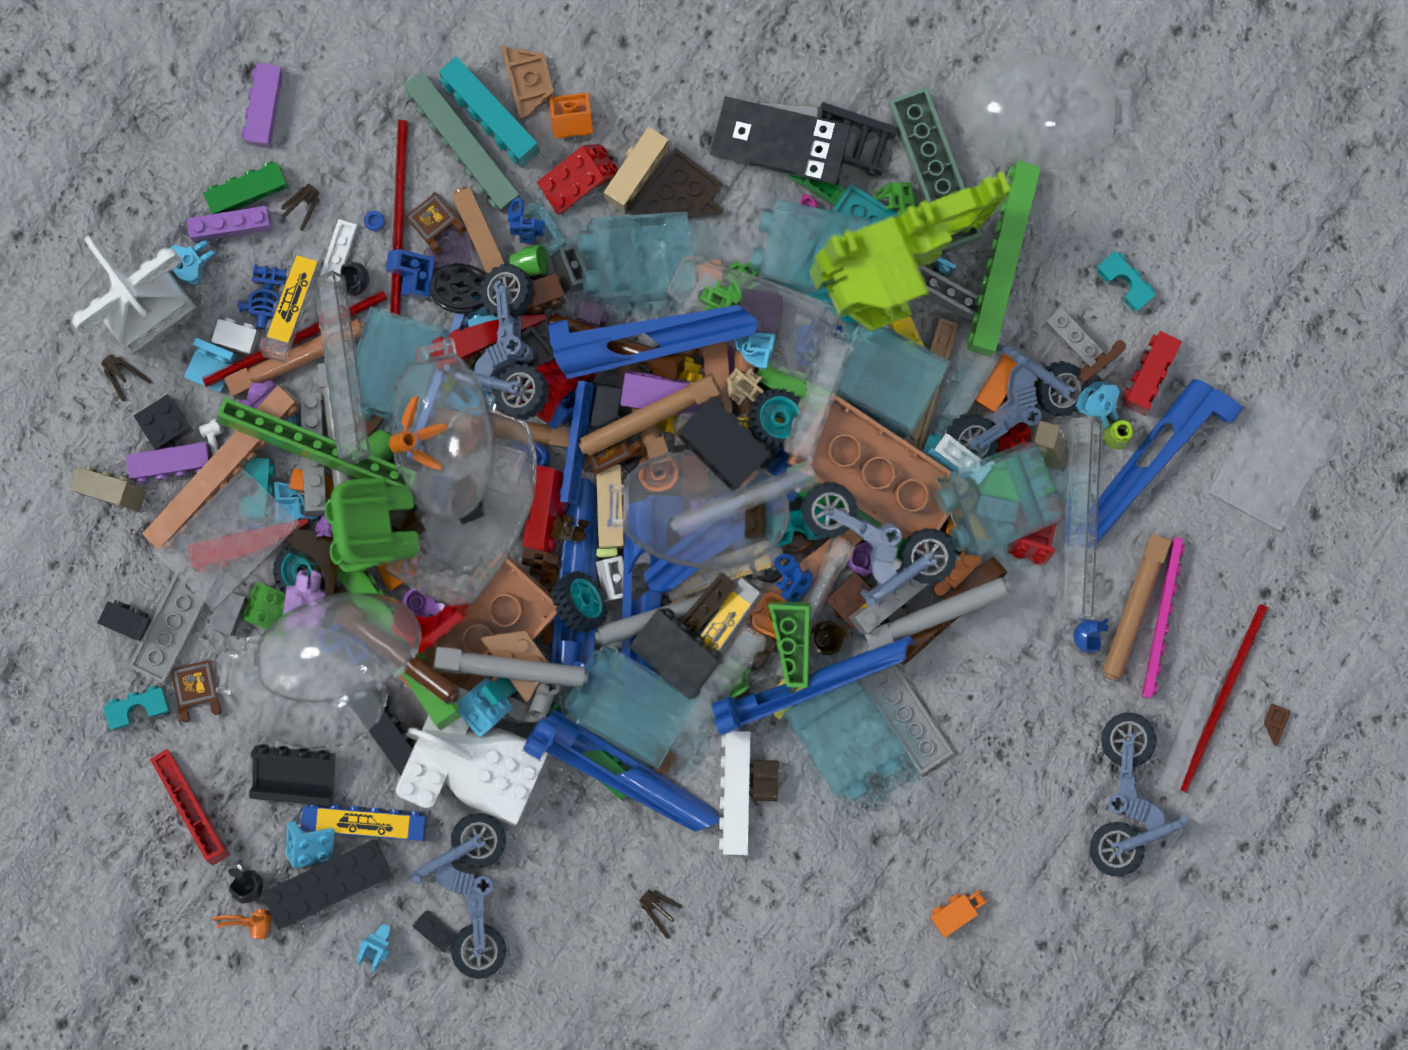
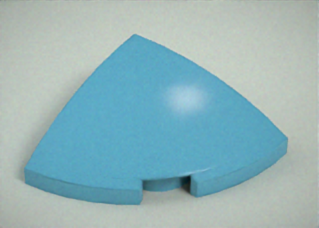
[734,332,776,370]
[273,482,318,525]

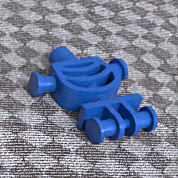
[238,264,288,330]

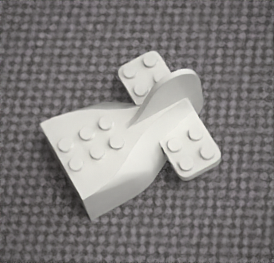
[71,235,196,354]
[396,687,548,826]

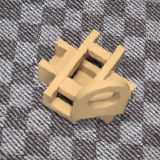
[725,368,764,405]

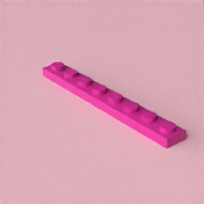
[1141,537,1185,699]

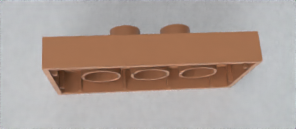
[786,394,969,550]
[394,552,560,692]

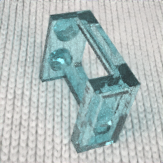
[524,201,567,258]

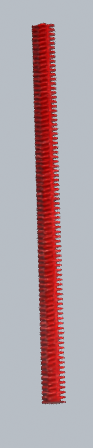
[390,119,408,318]
[202,290,387,388]
[1177,604,1269,793]

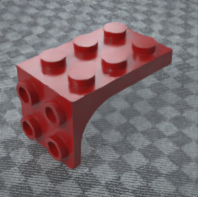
[537,144,619,215]
[521,359,596,423]
[1007,497,1062,565]
[390,590,471,653]

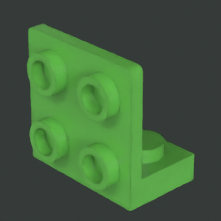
[240,581,288,636]

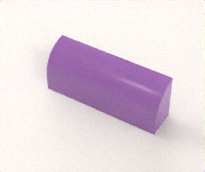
[620,370,705,417]

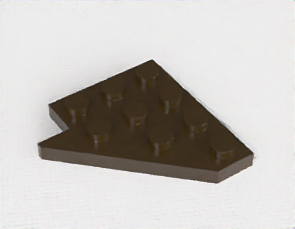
[626,148,724,223]

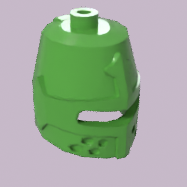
[507,244,548,278]
[358,429,396,462]

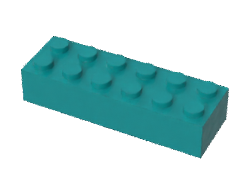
[439,56,540,168]

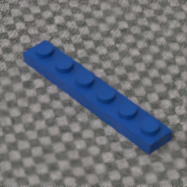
[560,381,595,505]

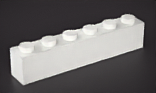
[719,731,750,855]

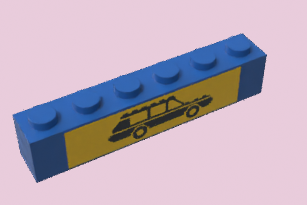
[301,804,427,841]

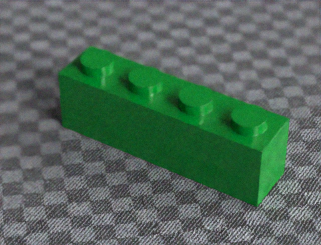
[203,162,289,214]

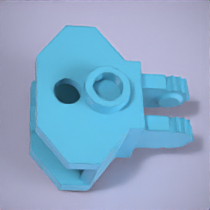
[169,240,216,285]
[1076,381,1120,428]
[356,924,391,973]

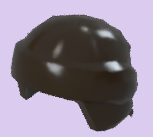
[811,621,852,655]

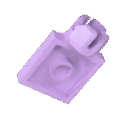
[281,570,327,630]

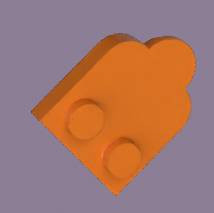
[750,591,786,638]

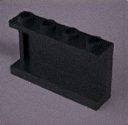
[674,396,770,492]
[629,608,725,700]
[249,744,336,806]

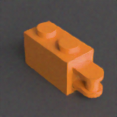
[933,546,983,596]
[929,889,988,938]

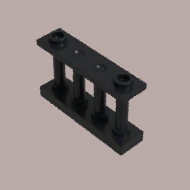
[817,102,898,177]

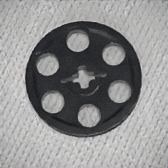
[430,264,486,313]

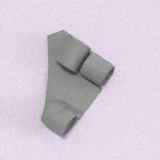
[502,682,562,723]

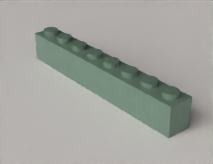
[403,71,520,213]

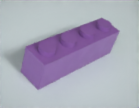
[242,63,284,148]
[187,206,273,243]
[126,442,211,483]

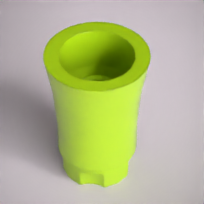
[1104,420,1133,449]

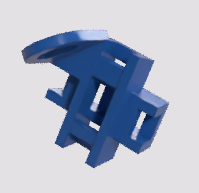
[508,198,546,244]
[774,554,813,602]

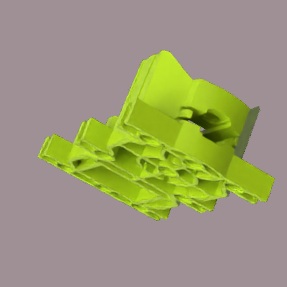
[809,171,1011,331]

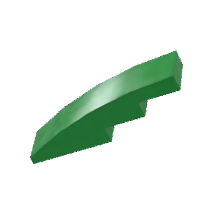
[774,167,846,206]

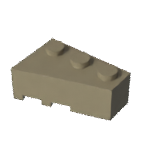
[1025,421,1070,472]
[69,465,147,513]

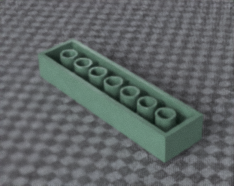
[888,87,983,254]

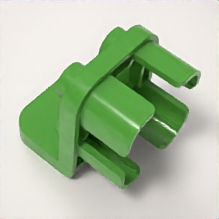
[325,478,419,572]

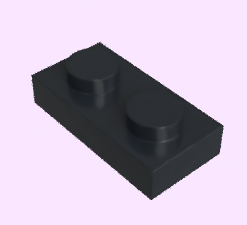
[412,910,456,953]

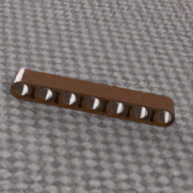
[900,557,1007,665]

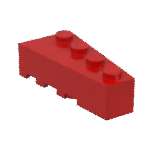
[1122,331,1182,416]
[522,464,568,554]

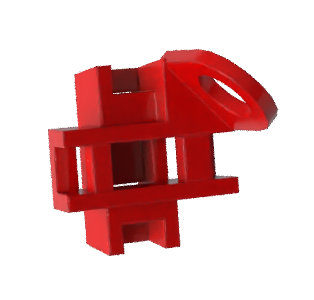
[996,422,1032,458]

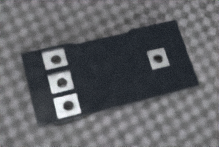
[710,96,851,186]

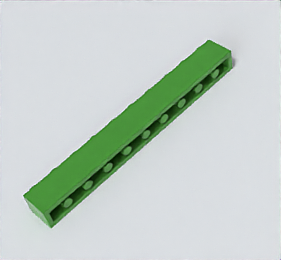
[966,160,1041,357]
[215,397,417,490]
[337,565,461,731]

